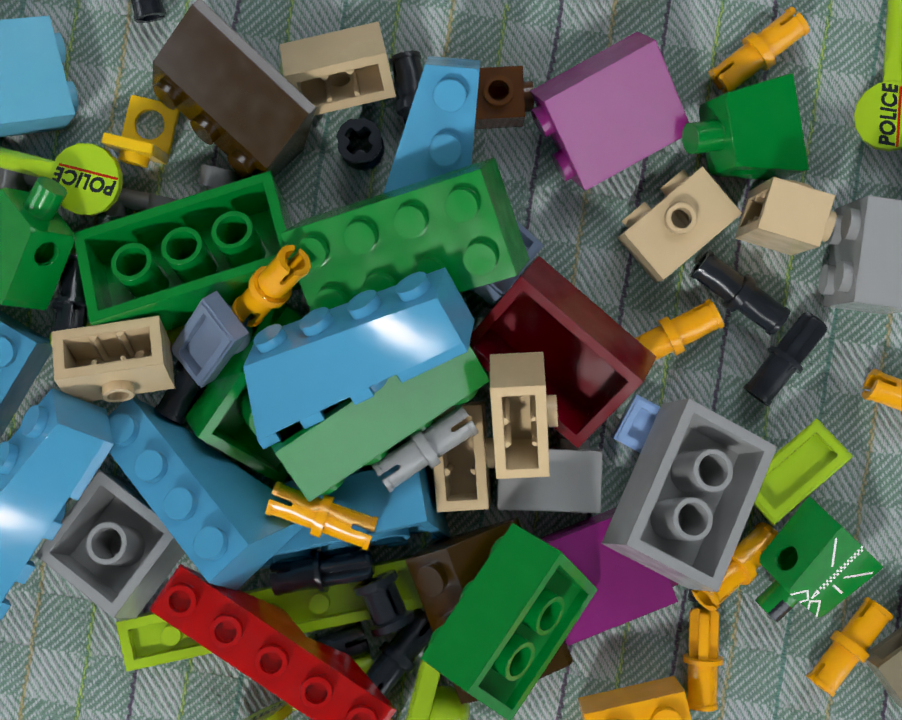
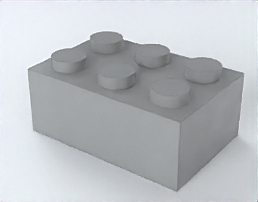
[601,398,777,592]

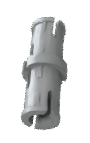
[371,405,478,493]

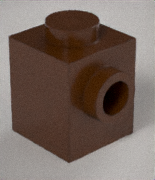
[475,66,534,129]

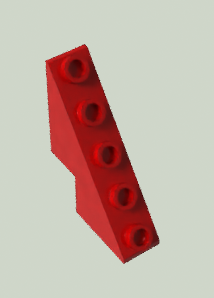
[149,564,396,720]

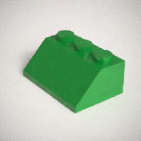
[185,303,305,483]
[420,523,598,720]

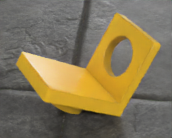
[101,95,180,168]

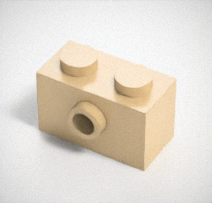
[280,21,396,116]
[617,166,742,283]
[735,177,837,256]
[51,316,175,403]
[490,352,558,479]
[430,401,495,512]

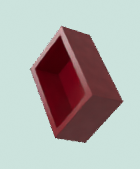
[469,256,656,448]

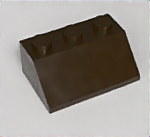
[152,0,316,179]
[406,517,574,704]

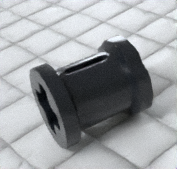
[336,118,385,171]
[353,570,415,637]

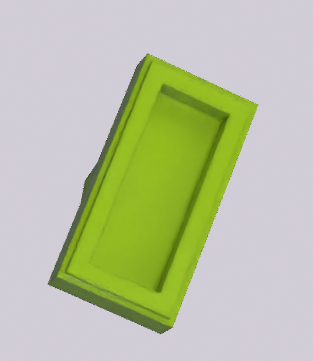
[754,418,854,526]
[405,648,470,720]

